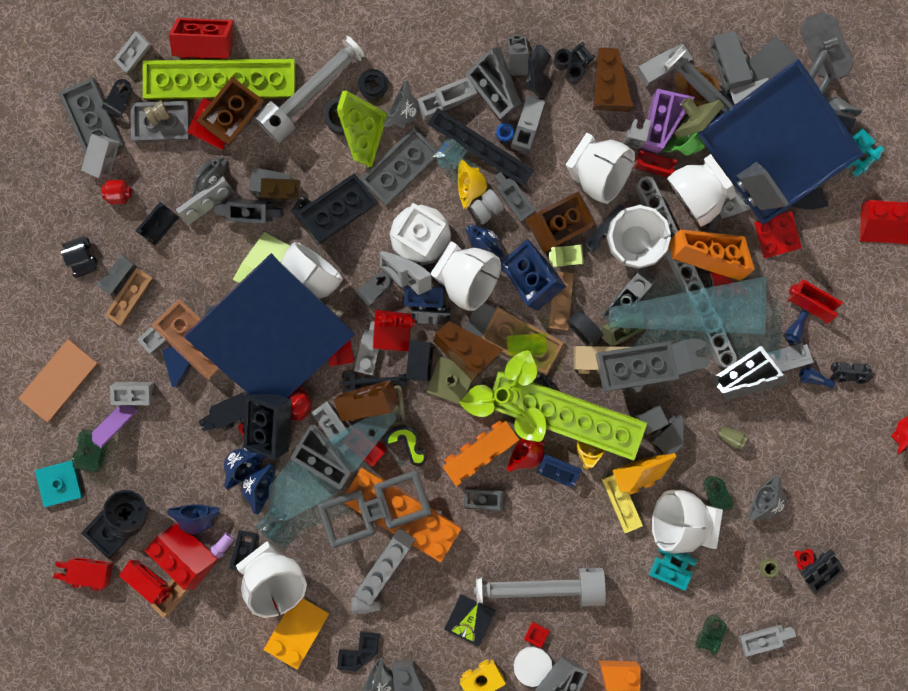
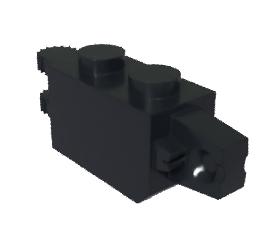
[213,198,284,223]
[199,392,247,431]

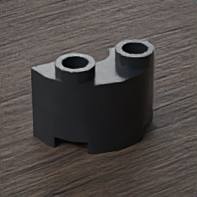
[61,236,98,278]

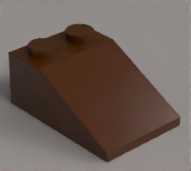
[197,77,264,145]
[526,192,596,253]

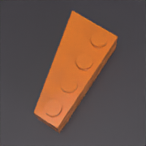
[669,229,755,281]
[443,420,519,487]
[598,661,641,691]

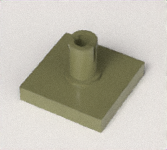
[673,97,724,138]
[427,356,471,404]

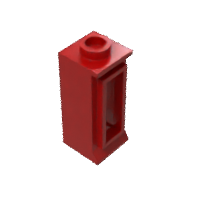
[788,279,843,324]
[119,560,173,604]

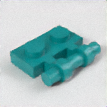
[846,128,885,177]
[648,547,697,591]

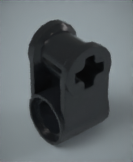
[101,79,132,117]

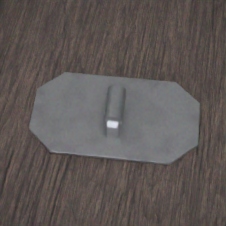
[801,12,853,81]

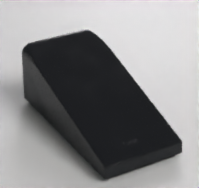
[229,530,258,571]

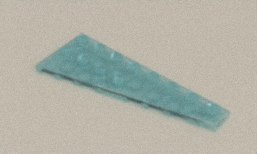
[608,277,767,335]

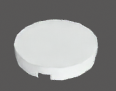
[513,646,552,687]

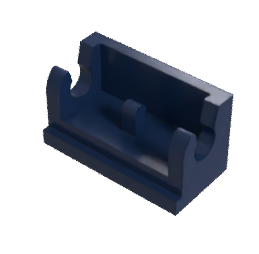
[404,285,444,308]
[536,454,581,488]

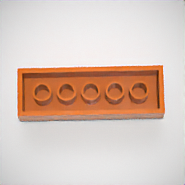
[345,467,461,563]

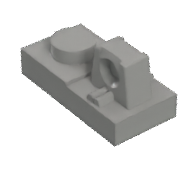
[113,31,152,73]

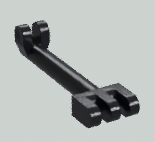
[342,373,407,393]

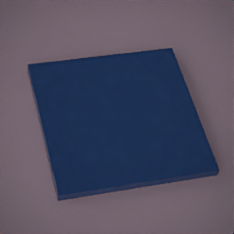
[697,58,864,225]
[184,253,355,398]

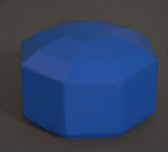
[496,123,514,143]

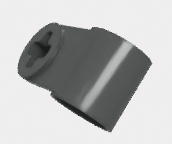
[356,272,392,307]

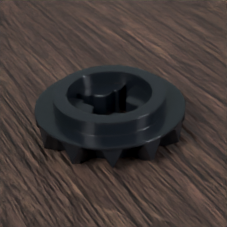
[358,69,388,100]

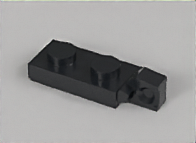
[584,204,625,252]

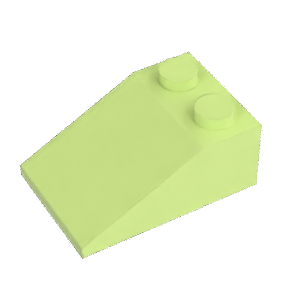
[233,232,290,283]

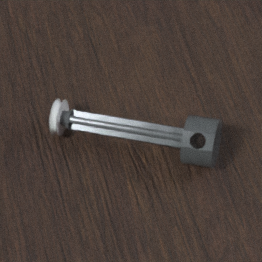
[662,45,733,115]

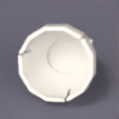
[566,133,635,204]
[667,154,737,227]
[389,203,451,266]
[607,205,671,269]
[431,241,501,311]
[281,242,343,299]
[652,490,723,553]
[236,541,307,618]

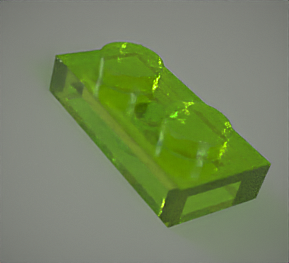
[507,333,547,356]

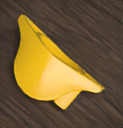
[458,159,487,209]
[577,441,605,469]

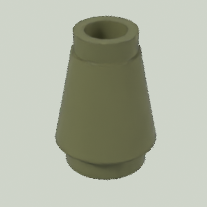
[717,426,748,450]
[757,558,779,578]

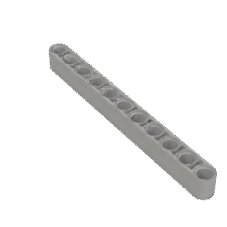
[635,176,737,369]

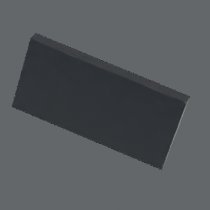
[294,173,378,245]

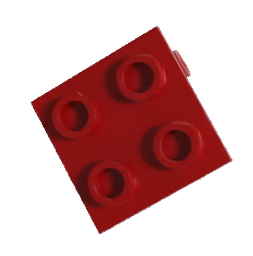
[754,211,802,259]
[372,310,415,351]

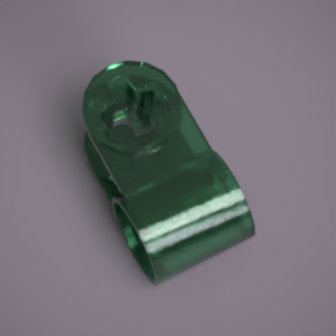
[703,476,733,512]
[695,614,727,655]

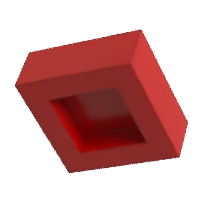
[523,621,550,648]

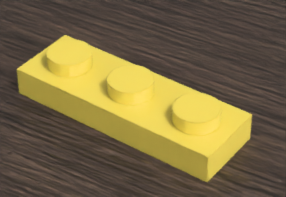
[601,474,643,533]

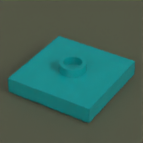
[35,460,83,507]

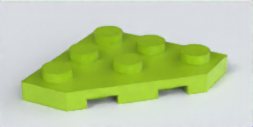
[337,91,388,167]

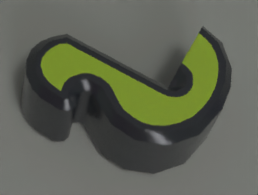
[385,426,427,467]

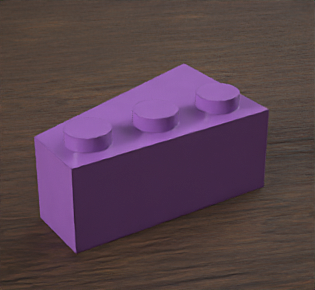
[641,89,695,154]

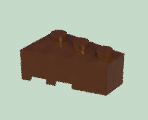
[592,47,633,112]
[433,321,503,381]
[334,380,399,422]

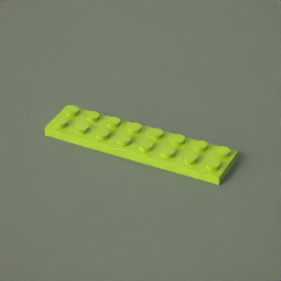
[143,59,295,100]
[492,371,647,461]

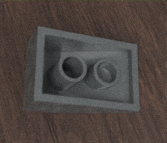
[736,162,789,210]

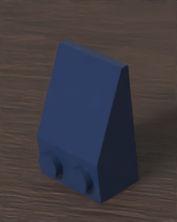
[501,239,566,311]

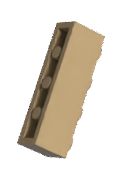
[574,346,630,374]

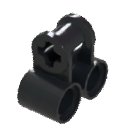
[553,42,596,85]

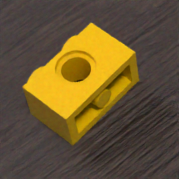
[460,659,506,691]

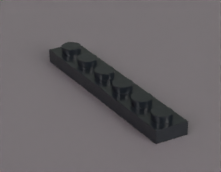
[428,108,534,186]

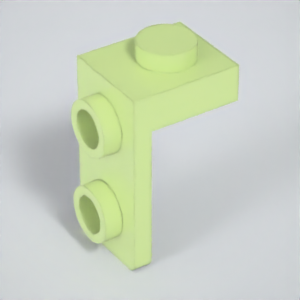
[549,245,584,267]

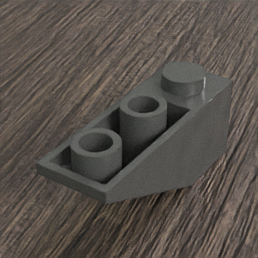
[511,95,545,155]
[602,268,655,322]

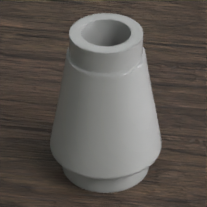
[352,597,380,615]

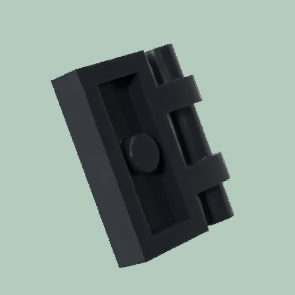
[801,549,844,595]

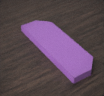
[92,405,138,448]

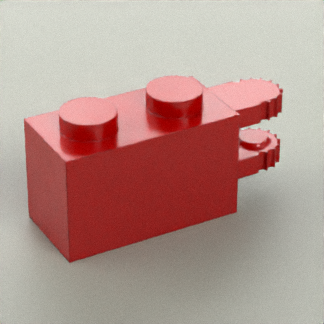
[53,557,113,591]

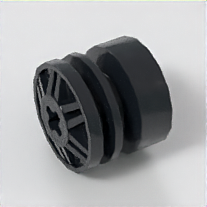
[103,490,146,538]

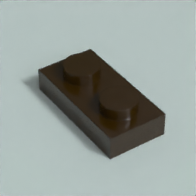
[260,178,301,200]

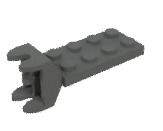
[595,339,710,392]

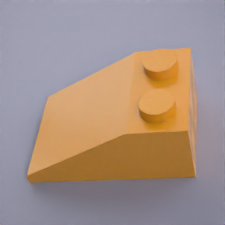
[612,453,676,494]
[263,598,330,669]

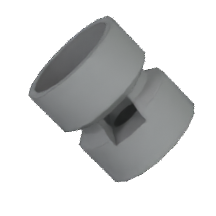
[469,189,504,225]

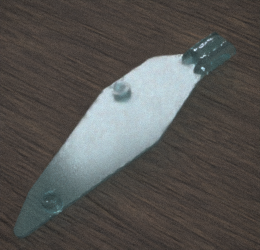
[255,413,396,540]

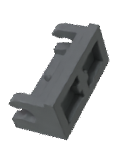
[96,254,138,297]

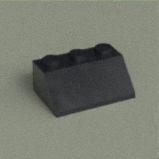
[243,394,292,460]

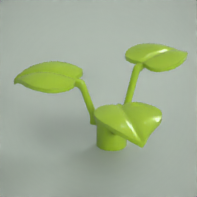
[459,350,547,442]

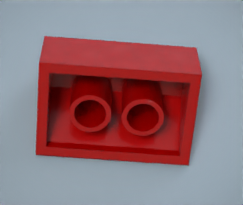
[169,18,233,60]
[860,200,908,244]
[145,523,219,590]

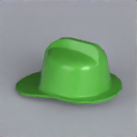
[663,132,705,156]

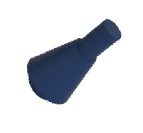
[783,310,809,345]
[799,365,835,388]

